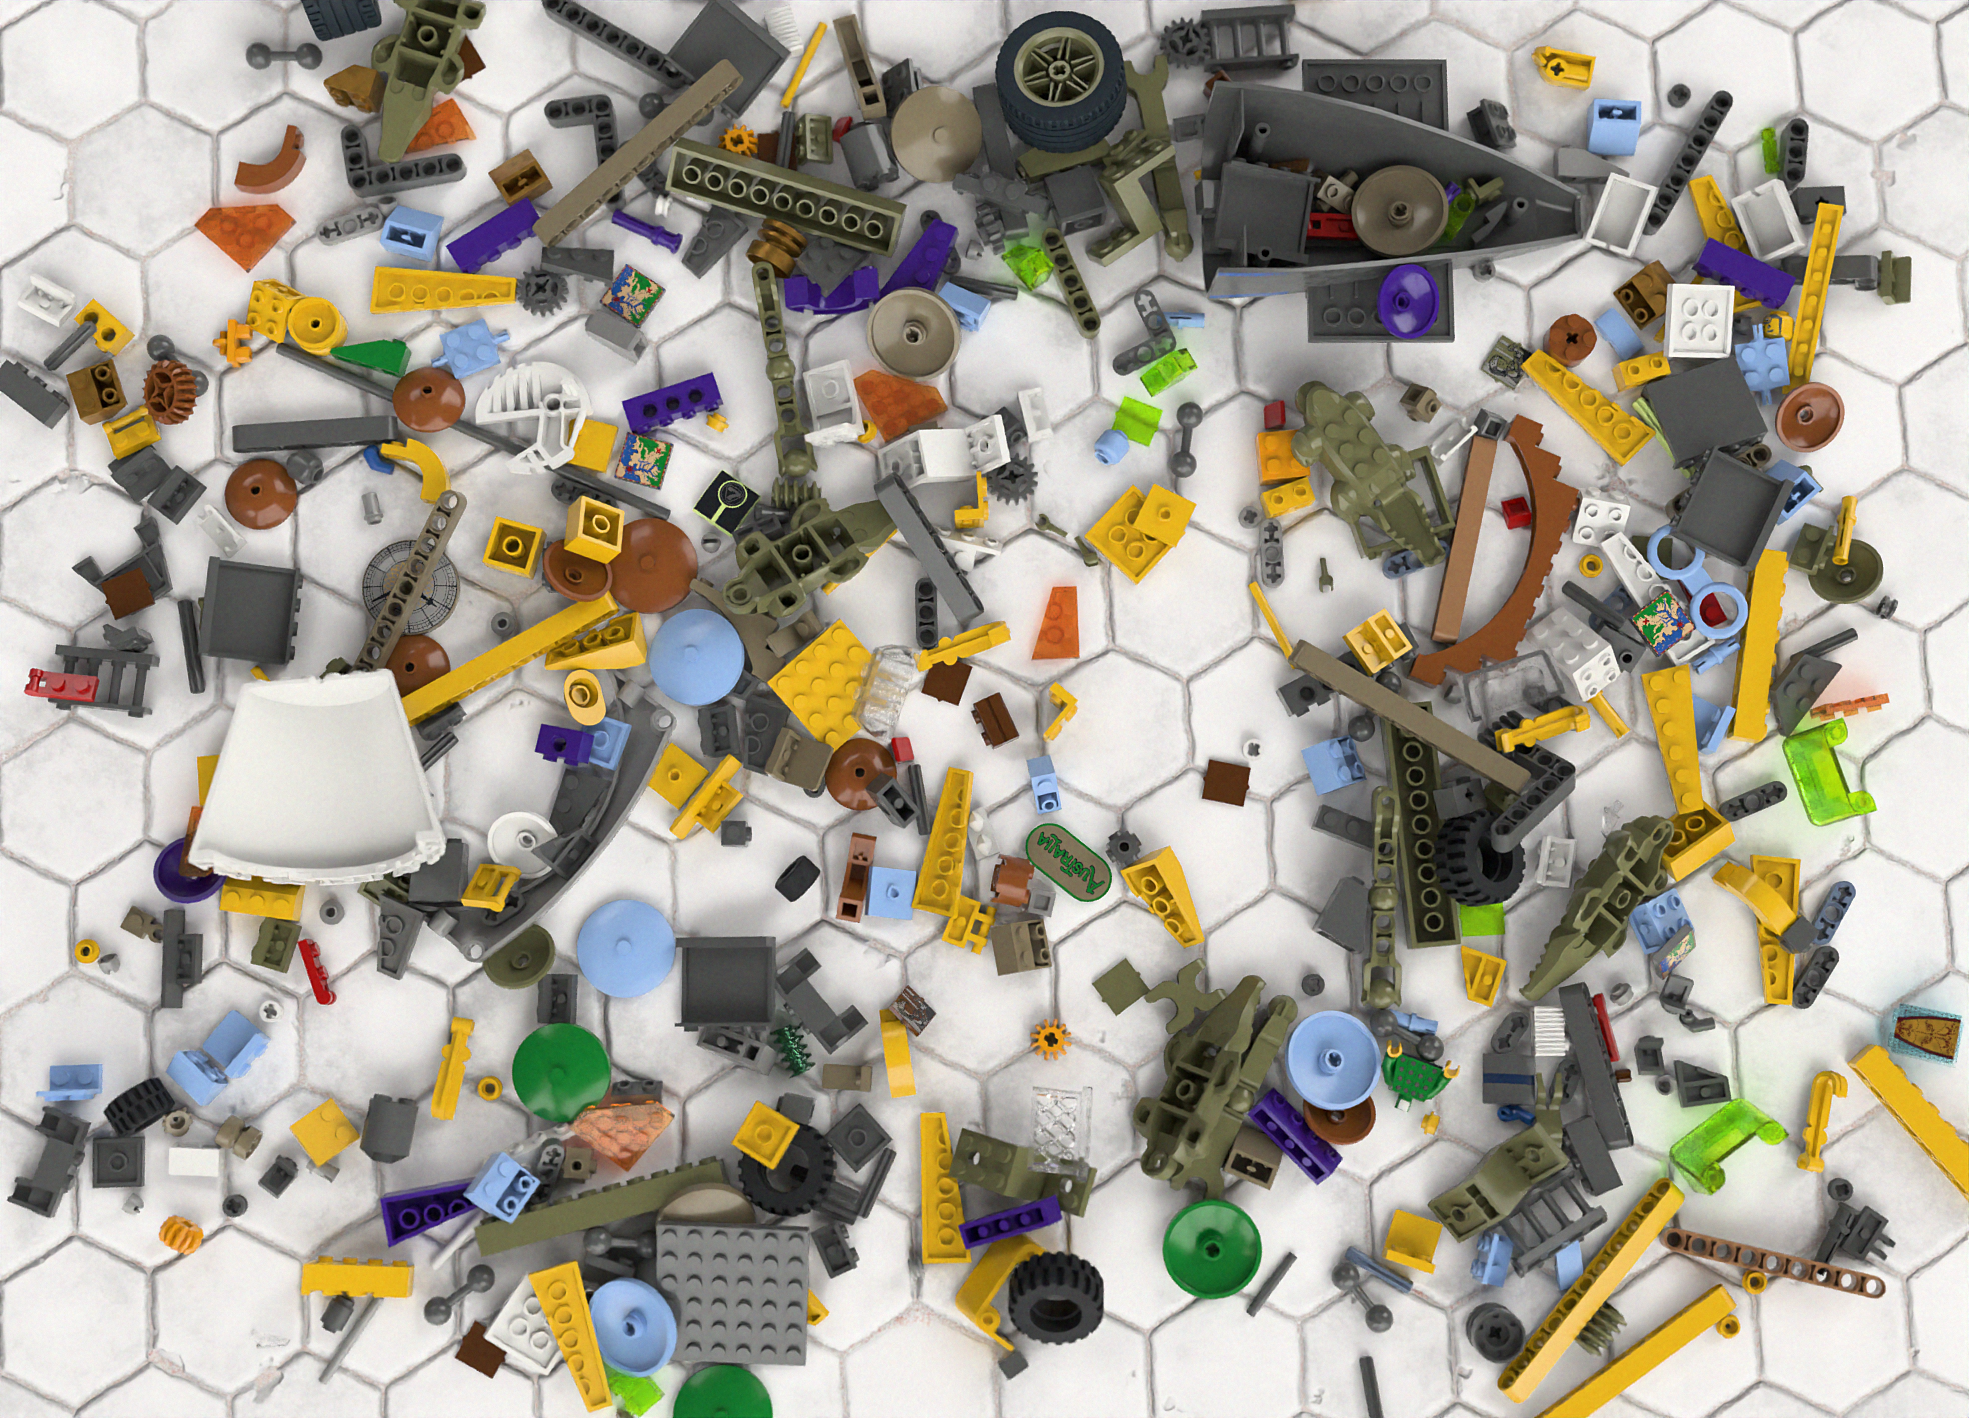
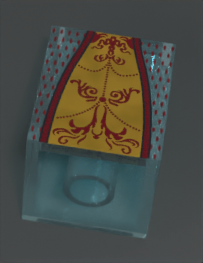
[1887,1003,1965,1068]

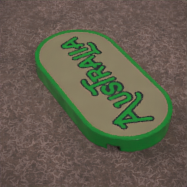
[1025,823,1112,902]

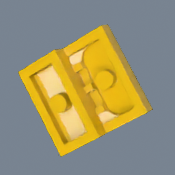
[1342,608,1413,677]

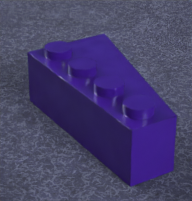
[879,219,959,300]
[380,1177,478,1248]

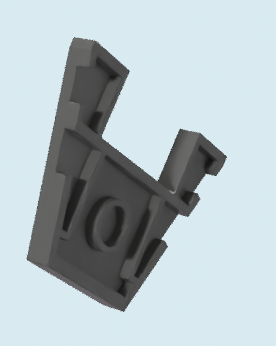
[72,516,173,616]

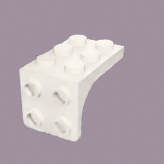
[803,359,865,449]
[1525,606,1620,702]

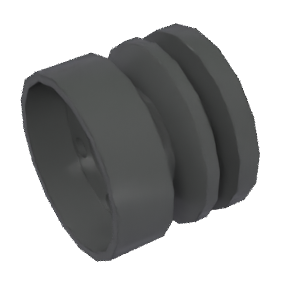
[1466,1303,1526,1363]

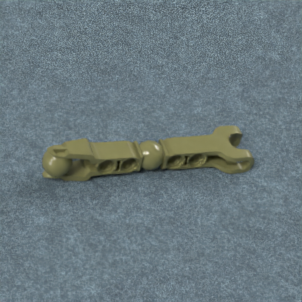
[1124,54,1194,262]
[751,261,818,478]
[1360,785,1402,1009]
[1170,994,1298,1199]

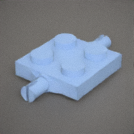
[431,318,510,380]
[1735,324,1790,406]

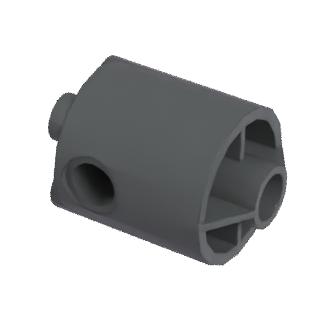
[839,121,899,192]
[359,1093,419,1164]

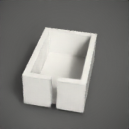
[1585,172,1659,258]
[1731,179,1809,265]

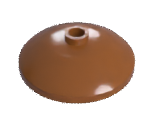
[392,367,466,433]
[1775,382,1845,453]
[224,459,298,530]
[542,539,612,602]
[384,634,451,699]
[824,738,897,811]
[1302,1095,1376,1145]

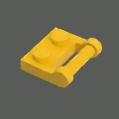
[102,403,162,460]
[461,863,522,912]

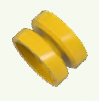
[287,297,348,356]

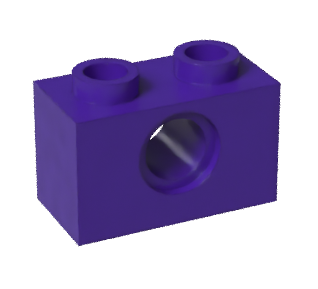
[534,724,595,767]

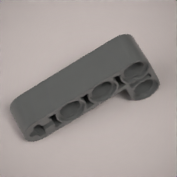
[1781,255,1878,291]

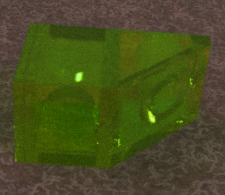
[1001,244,1055,291]
[1140,348,1198,398]
[607,1373,665,1418]

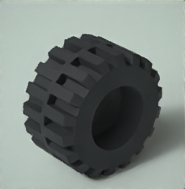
[103,1077,175,1138]

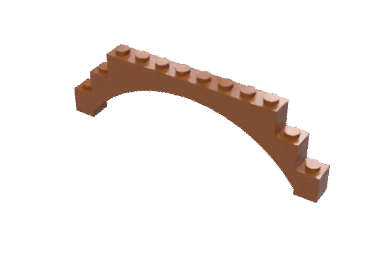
[1406,414,1580,689]

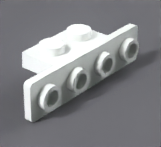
[933,526,1003,572]
[482,1121,576,1174]

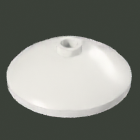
[487,810,558,879]

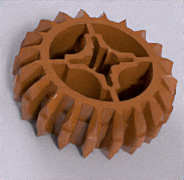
[142,360,199,425]

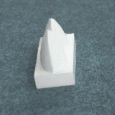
[967,807,1000,861]

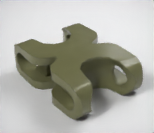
[1144,957,1228,1035]

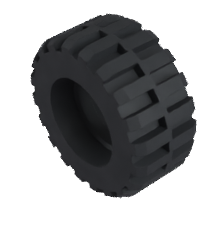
[1433,810,1526,907]
[738,1121,837,1217]
[1008,1251,1104,1345]

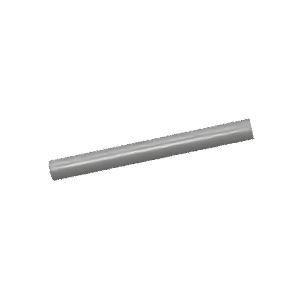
[318,1297,384,1385]

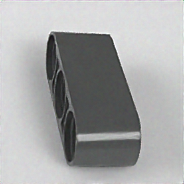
[1777,118,1809,191]
[915,577,938,650]

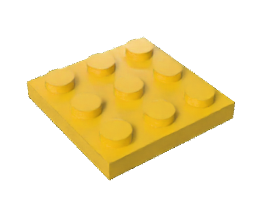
[1084,485,1186,586]

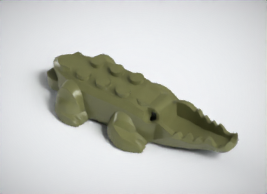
[371,0,486,164]
[1291,381,1446,568]
[722,495,919,618]
[1519,815,1674,1002]
[1132,975,1267,1181]

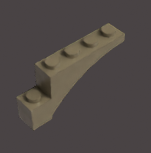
[833,14,887,122]
[689,578,788,684]

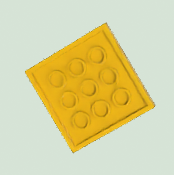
[766,618,903,753]

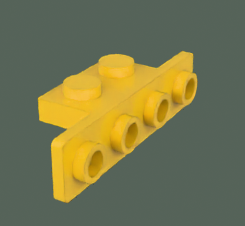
[669,754,743,840]

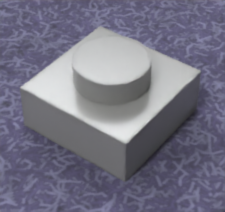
[1027,888,1056,917]

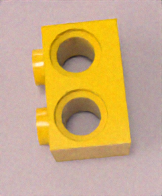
[74,298,135,356]
[1612,350,1671,392]
[1259,477,1316,519]

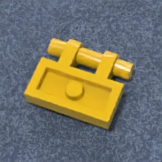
[941,895,997,955]

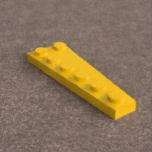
[1687,175,1763,314]
[370,266,518,314]
[1520,349,1657,467]
[1640,664,1704,816]
[911,767,974,919]
[1750,854,1801,1005]
[920,1112,972,1264]
[527,1259,613,1413]

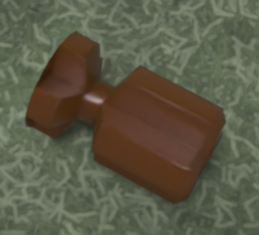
[1614,1069,1632,1083]

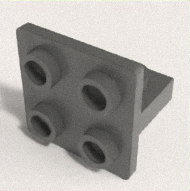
[881,58,922,119]
[1466,99,1517,151]
[108,444,172,503]
[581,1235,642,1286]

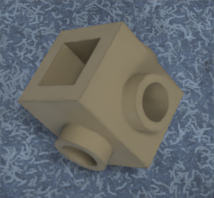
[1399,383,1442,423]
[560,1146,597,1184]

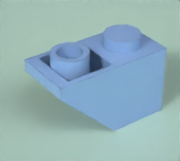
[1026,755,1062,815]

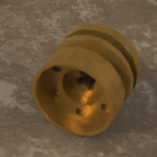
[746,218,808,279]

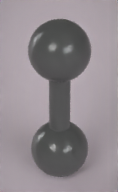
[245,42,323,70]
[638,93,715,126]
[147,335,209,396]
[1170,402,1203,478]
[1348,672,1402,742]
[1370,1009,1444,1062]
[583,1226,657,1258]
[1331,1262,1393,1333]
[423,1264,495,1326]

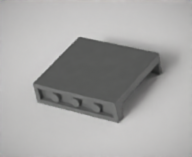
[663,0,791,121]
[1210,158,1321,267]
[1640,355,1768,470]
[1669,445,1795,573]
[197,556,304,666]
[675,936,776,1032]

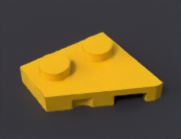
[1460,945,1507,1008]

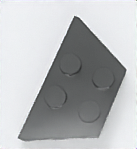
[797,237,871,298]
[1769,652,1843,738]

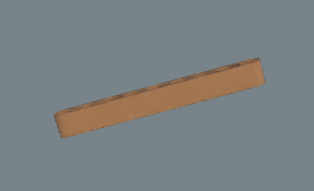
[1431,435,1497,645]
[1659,1227,1886,1299]

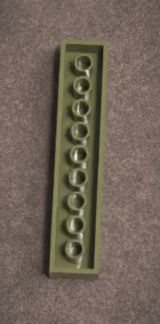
[665,137,907,258]
[1379,701,1461,950]
[474,1156,730,1257]

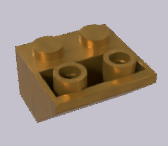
[323,64,386,114]
[488,148,553,207]
[1613,260,1677,331]
[66,359,127,425]

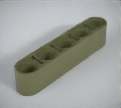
[1041,227,1101,339]

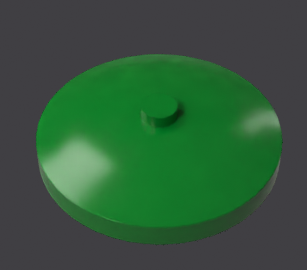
[512,1022,612,1122]
[1162,1199,1262,1299]
[673,1364,773,1418]

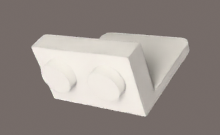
[1572,487,1631,547]

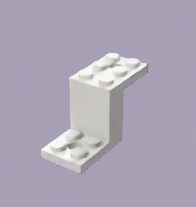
[878,415,1010,489]

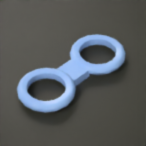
[1647,523,1748,639]

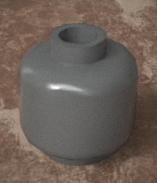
[286,450,324,486]

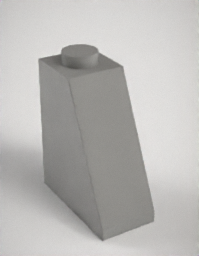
[585,310,649,364]

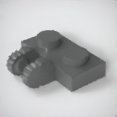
[1839,1206,1896,1262]

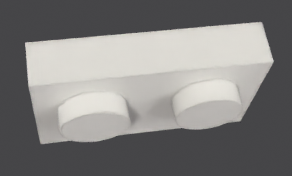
[17,273,76,327]
[1534,835,1577,889]

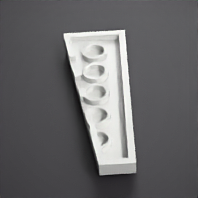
[1598,531,1716,667]

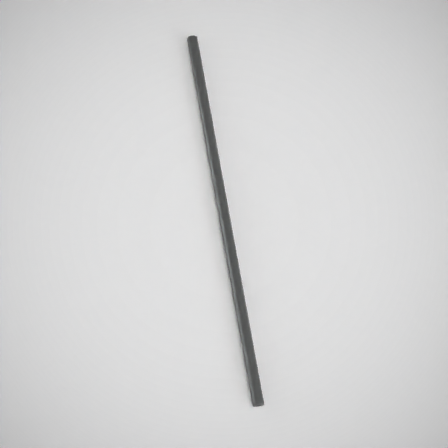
[276,343,671,521]

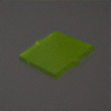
[1111,396,1163,447]
[1458,902,1506,937]

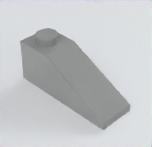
[1553,145,1629,185]
[696,1027,778,1076]

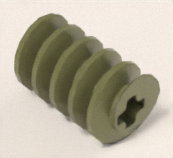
[771,477,822,510]
[1574,1301,1628,1357]

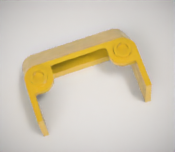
[955,1233,1052,1352]

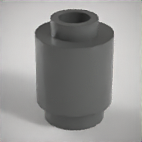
[320,1295,355,1334]

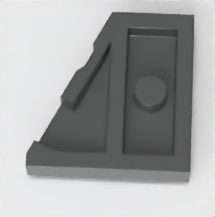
[531,827,598,881]
[1673,1060,1732,1108]

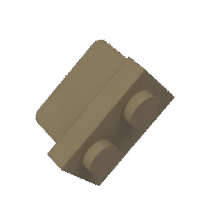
[764,727,834,791]

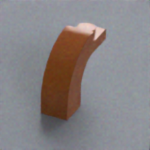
[234,125,307,194]
[835,832,877,923]

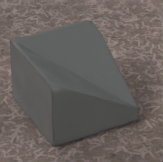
[1473,408,1508,441]
[998,1351,1029,1380]

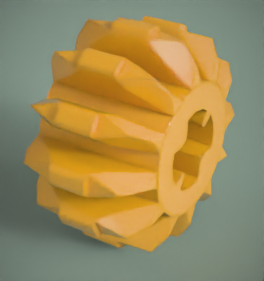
[718,124,758,158]
[1030,1019,1071,1060]
[158,1215,204,1254]

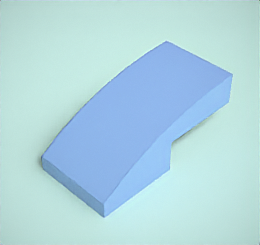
[1593,308,1644,361]
[1554,1240,1583,1290]

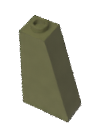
[1016,138,1111,184]

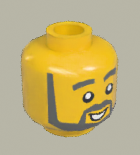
[1762,311,1795,342]

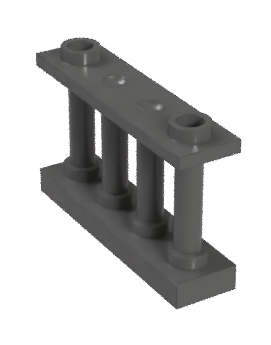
[1199,4,1299,75]
[48,644,160,718]
[1490,1165,1607,1275]

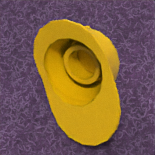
[564,670,606,726]

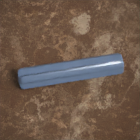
[1345,1246,1414,1293]

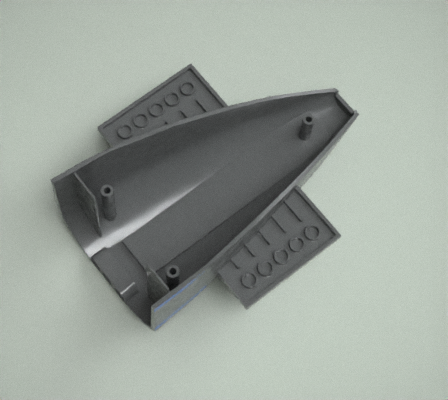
[1201,59,1583,343]

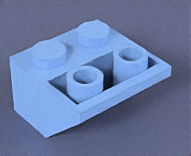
[1587,99,1641,156]
[380,205,444,262]
[938,282,990,332]
[1765,459,1822,526]
[1301,735,1367,796]
[166,1050,229,1106]
[463,1151,540,1223]

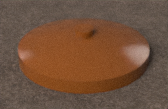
[609,518,698,614]

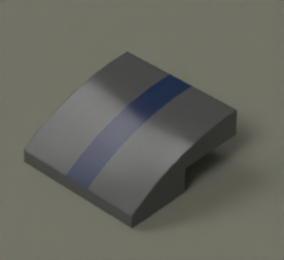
[1482,1054,1535,1106]

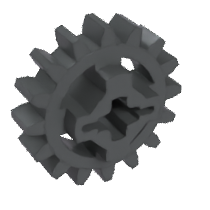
[1159,17,1211,70]
[974,203,1007,255]
[516,264,569,317]
[987,453,1038,505]

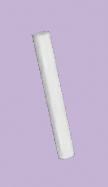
[430,1209,489,1271]

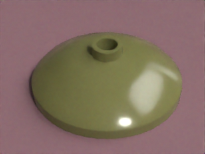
[1808,539,1884,604]
[483,924,556,989]

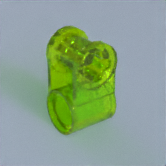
[1443,194,1475,241]

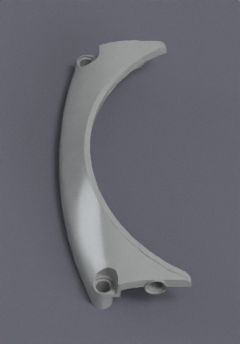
[412,669,677,963]

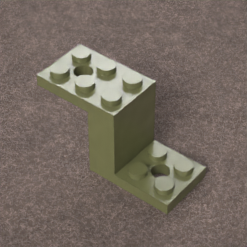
[1085,139,1177,267]
[1427,1122,1570,1243]
[948,1128,1097,1218]

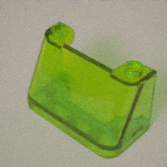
[1782,717,1877,827]
[1669,1098,1790,1196]

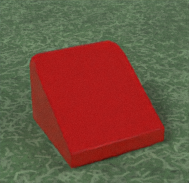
[832,116,854,144]
[1264,400,1286,430]
[1501,496,1532,530]
[890,737,914,764]

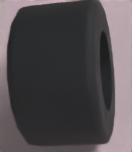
[775,855,820,902]

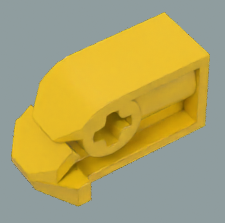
[1531,46,1596,91]

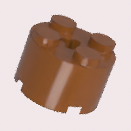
[1543,314,1597,368]
[990,854,1035,907]

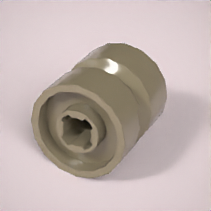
[215,1115,263,1160]

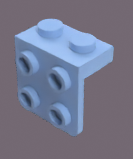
[203,1010,271,1078]

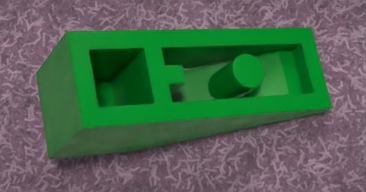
[330,339,412,378]

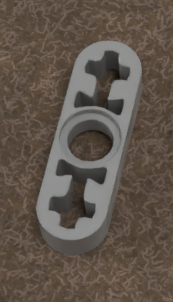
[316,207,385,246]
[1259,518,1285,589]

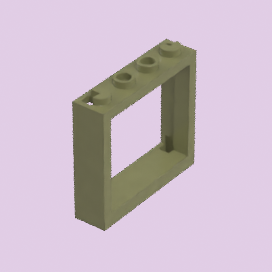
[1334,445,1456,560]

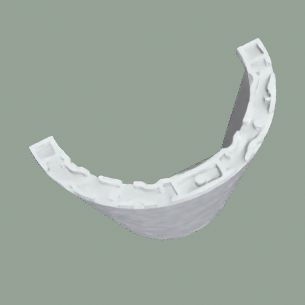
[189,668,446,885]

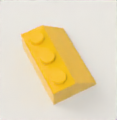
[1654,800,1736,882]
[219,875,307,922]

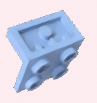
[1692,694,1736,755]
[1629,888,1695,955]
[36,1064,102,1101]
[1470,1230,1514,1288]

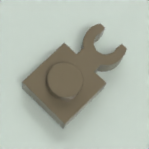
[120,906,163,943]

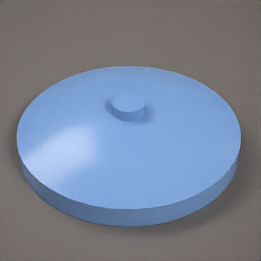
[649,609,745,706]
[577,900,676,998]
[1285,1011,1381,1110]
[588,1277,677,1377]

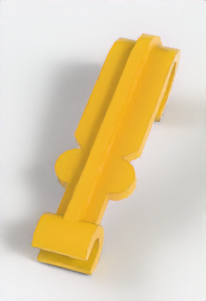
[912,621,1011,672]
[1495,705,1591,753]
[431,1017,475,1121]
[1797,1071,1848,1173]

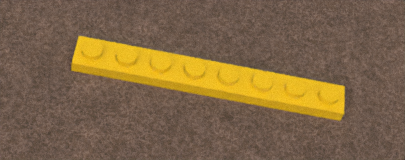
[1782,203,1844,395]

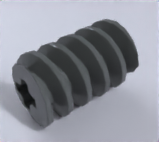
[1477,709,1524,755]

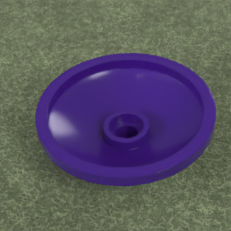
[1377,264,1439,339]
[153,836,228,904]

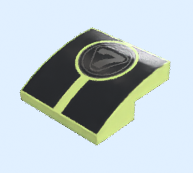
[692,470,761,538]

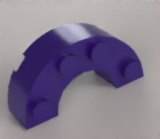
[784,266,880,315]

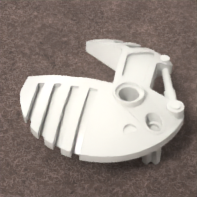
[475,361,593,475]

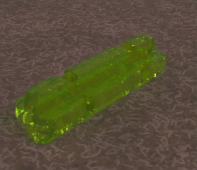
[1761,127,1779,174]

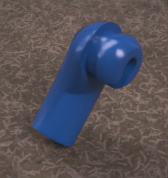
[363,444,395,475]
[1497,1105,1536,1126]

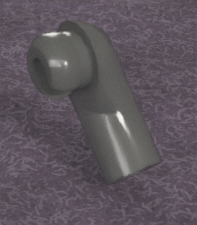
[1679,1009,1716,1033]

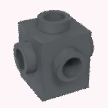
[1105,830,1142,866]

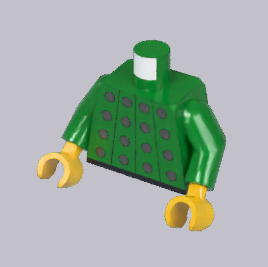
[1381,1040,1460,1112]

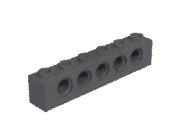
[1276,622,1419,718]

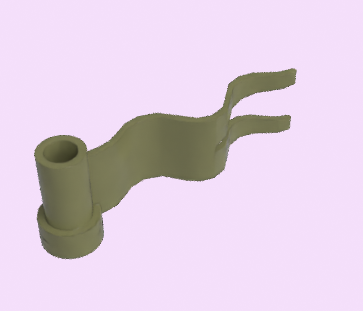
[1531,1073,1567,1167]

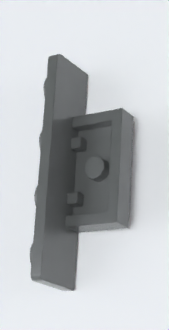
[161,909,203,1008]

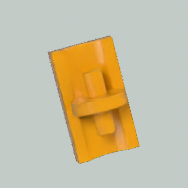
[213,319,253,367]

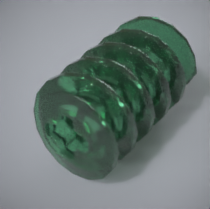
[769,1024,816,1079]

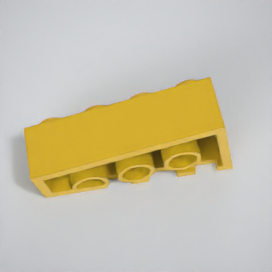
[301,1255,415,1298]

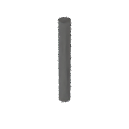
[1246,1252,1298,1318]

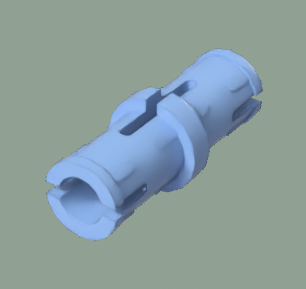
[1156,310,1205,329]
[1691,636,1741,675]
[1389,1009,1438,1035]

